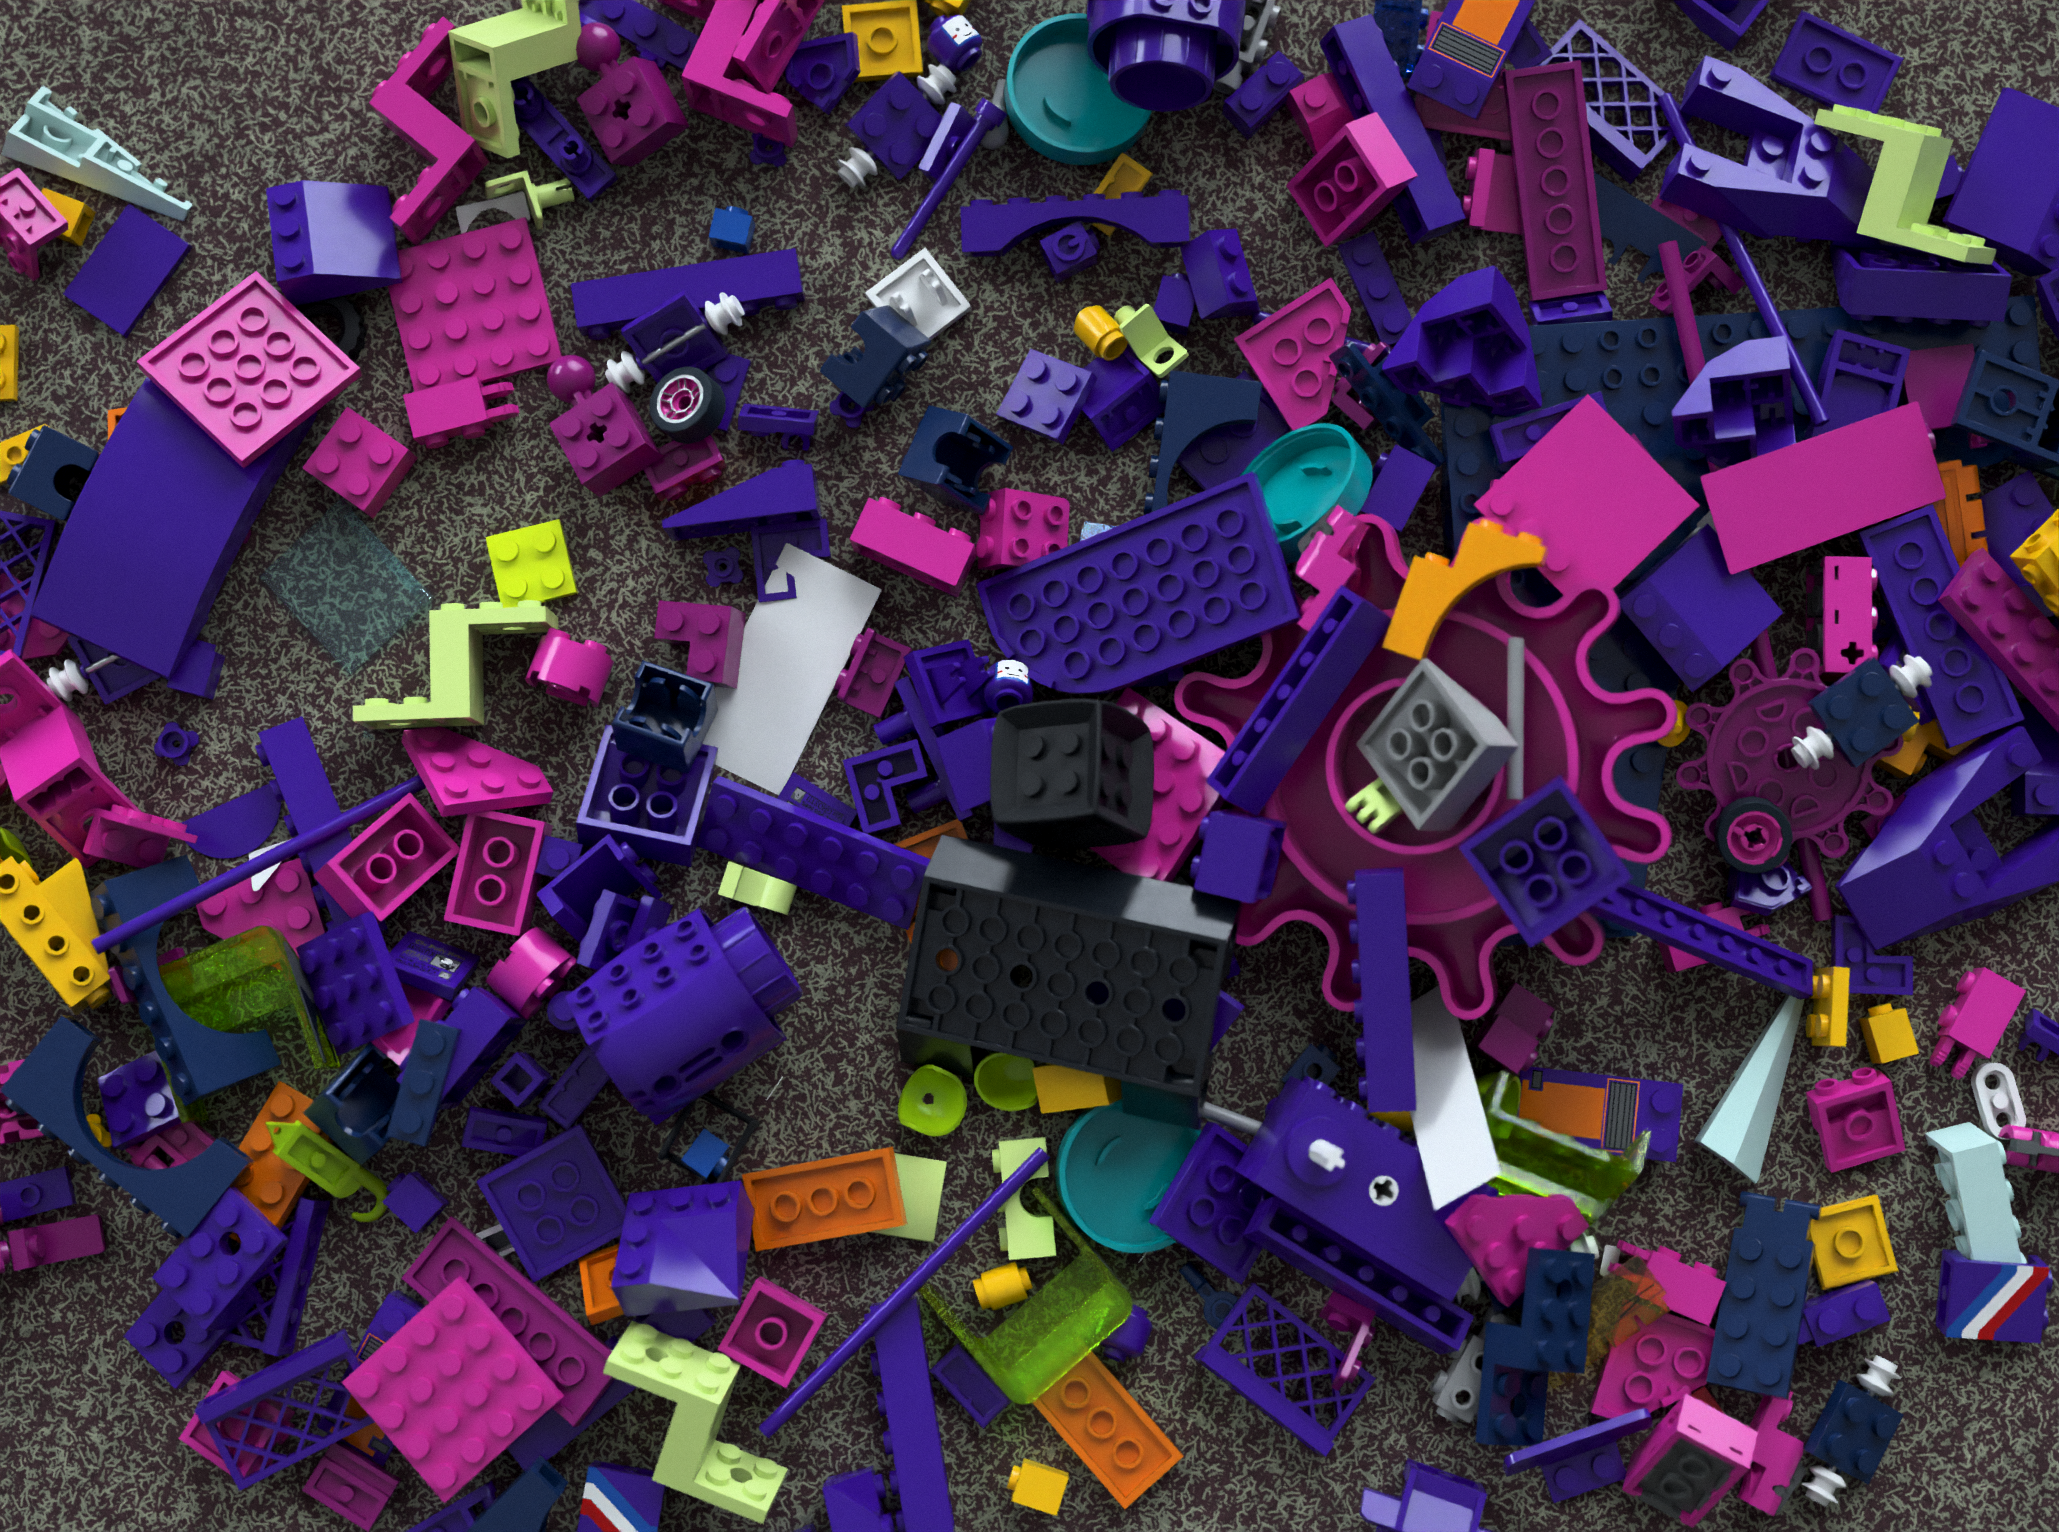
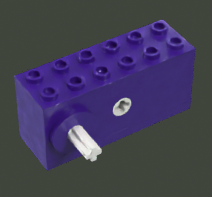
[1235,1075,1499,1302]

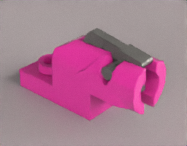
[1295,505,1370,632]
[1998,1124,2059,1174]
[1737,1391,1806,1516]

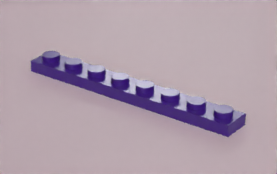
[1585,882,1813,1000]

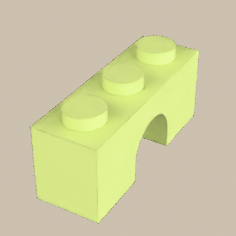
[992,1137,1056,1260]

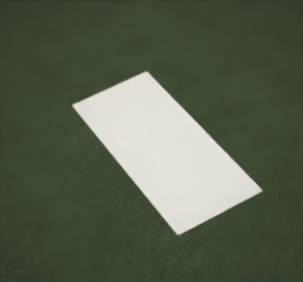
[702,543,881,795]

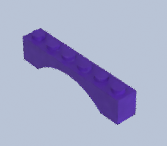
[960,190,1191,257]

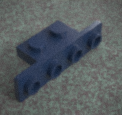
[1329,341,1446,468]

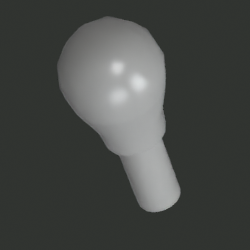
[979,79,1009,150]

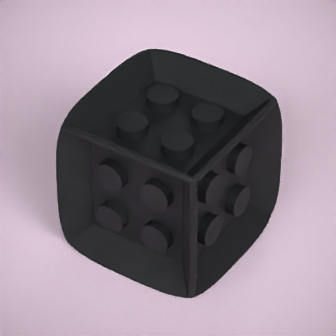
[990,699,1154,849]

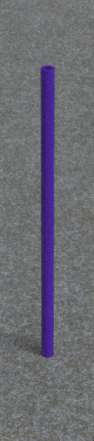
[1658,93,1830,427]
[91,775,426,955]
[758,1147,1050,1438]

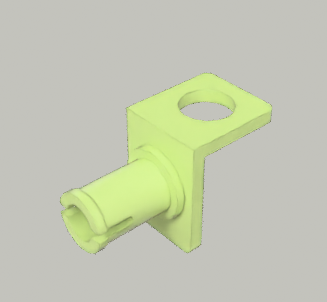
[485,170,574,230]
[1114,304,1189,378]

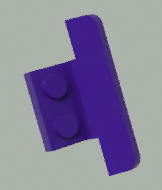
[1080,344,1166,452]
[1503,1408,1653,1503]
[1359,1458,1494,1532]

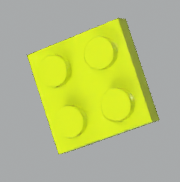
[485,519,578,608]

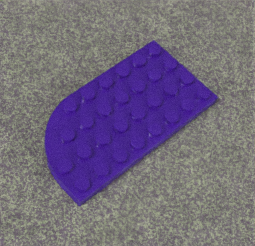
[976,471,1302,695]

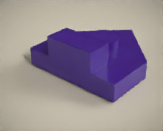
[785,32,860,115]
[1726,835,1813,916]

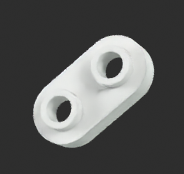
[1971,1063,2026,1140]

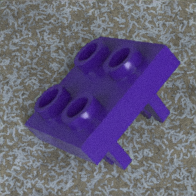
[904,639,994,728]

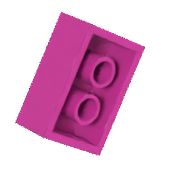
[1286,112,1418,248]
[849,497,976,598]
[313,792,460,924]
[444,811,553,937]

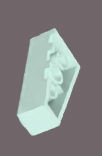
[1925,1122,2027,1264]

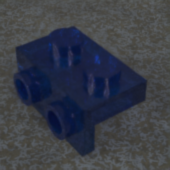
[1373,0,1428,78]

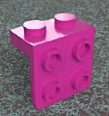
[1461,148,1522,235]
[976,488,1070,570]

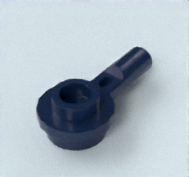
[1178,1260,1240,1329]

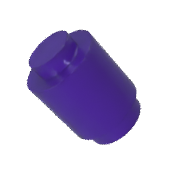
[547,991,581,1034]

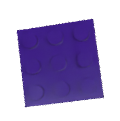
[296,911,415,1056]
[1148,1121,1275,1285]
[476,1122,627,1283]

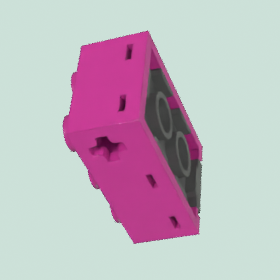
[1806,556,1878,682]
[1622,1394,1758,1528]

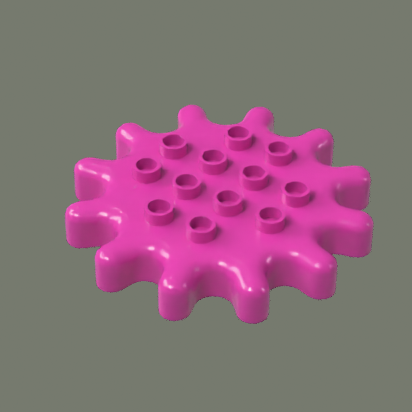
[1174,514,1677,1019]

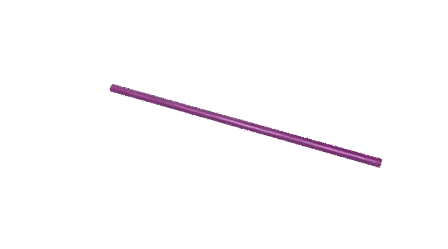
[1658,240,1834,922]

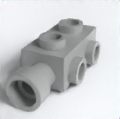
[1213,0,1281,95]
[1430,1306,1517,1424]

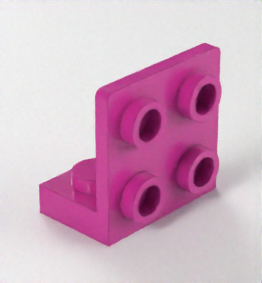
[0,167,68,281]
[82,804,198,868]

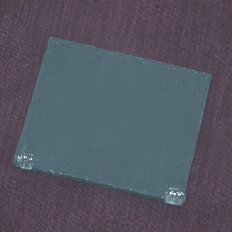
[259,499,435,675]

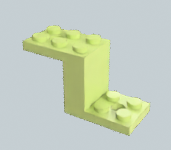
[448,0,581,158]
[1814,104,1997,265]
[353,600,558,729]
[603,1321,788,1524]

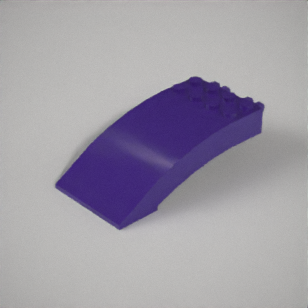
[30,377,317,681]

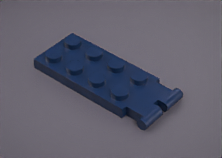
[1706,1191,1822,1401]

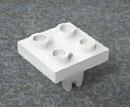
[865,248,971,340]

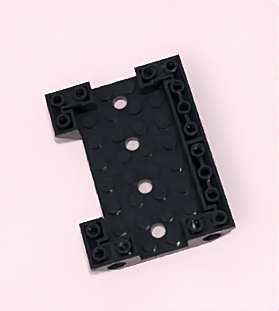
[896,835,1243,1130]

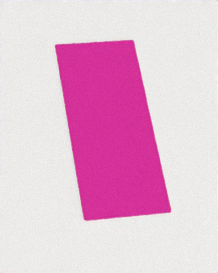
[1701,401,1946,574]

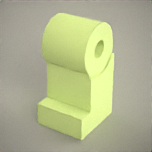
[718,861,797,915]

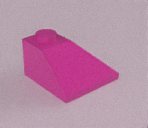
[1286,72,1355,156]

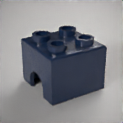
[820,305,931,408]
[898,405,1013,515]
[7,425,101,522]
[611,660,718,774]
[303,1042,401,1165]

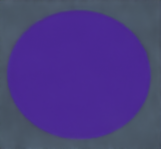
[181,783,281,859]

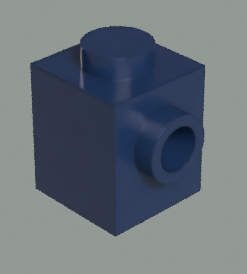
[1279,1043,1341,1086]

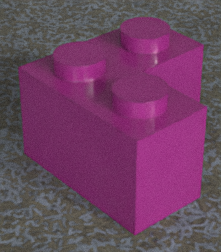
[654,600,746,689]
[1467,983,1555,1074]

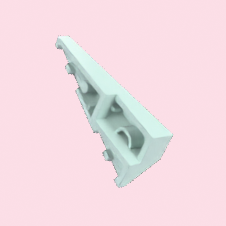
[1,86,192,221]
[1694,994,1805,1184]

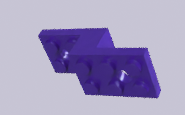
[124,1187,289,1389]

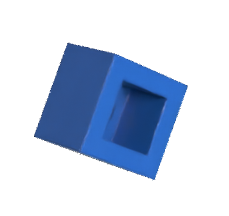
[709,206,756,254]
[681,1128,730,1182]

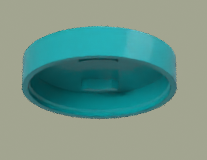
[1004,13,1152,165]
[1240,423,1373,564]
[1055,1099,1201,1253]

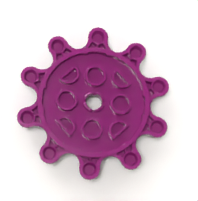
[1676,648,1903,868]

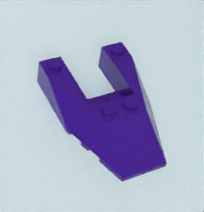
[1659,55,1880,249]
[1835,725,2059,950]

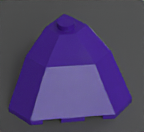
[1382,265,1542,417]
[1672,336,1796,469]

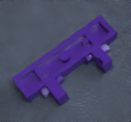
[578,0,699,72]

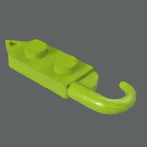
[266,1120,389,1223]

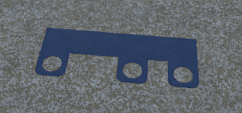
[1594,172,1707,284]

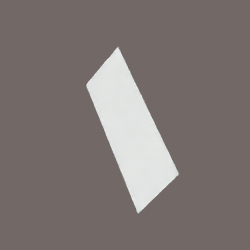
[1410,986,1500,1210]

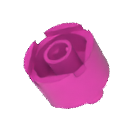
[525,628,614,707]
[486,927,578,1020]

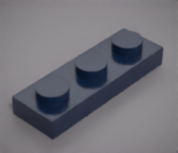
[386,1019,462,1146]

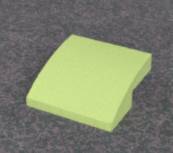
[870,1149,947,1243]

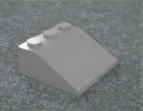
[1356,659,1519,831]

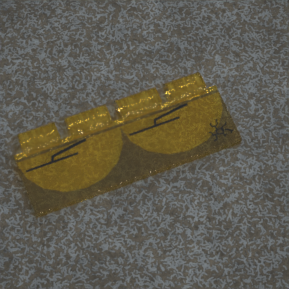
[1548,1254,1670,1389]

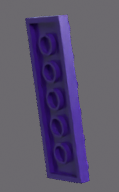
[1856,504,2024,749]
[697,776,931,930]

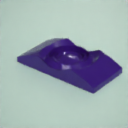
[1803,329,1911,441]

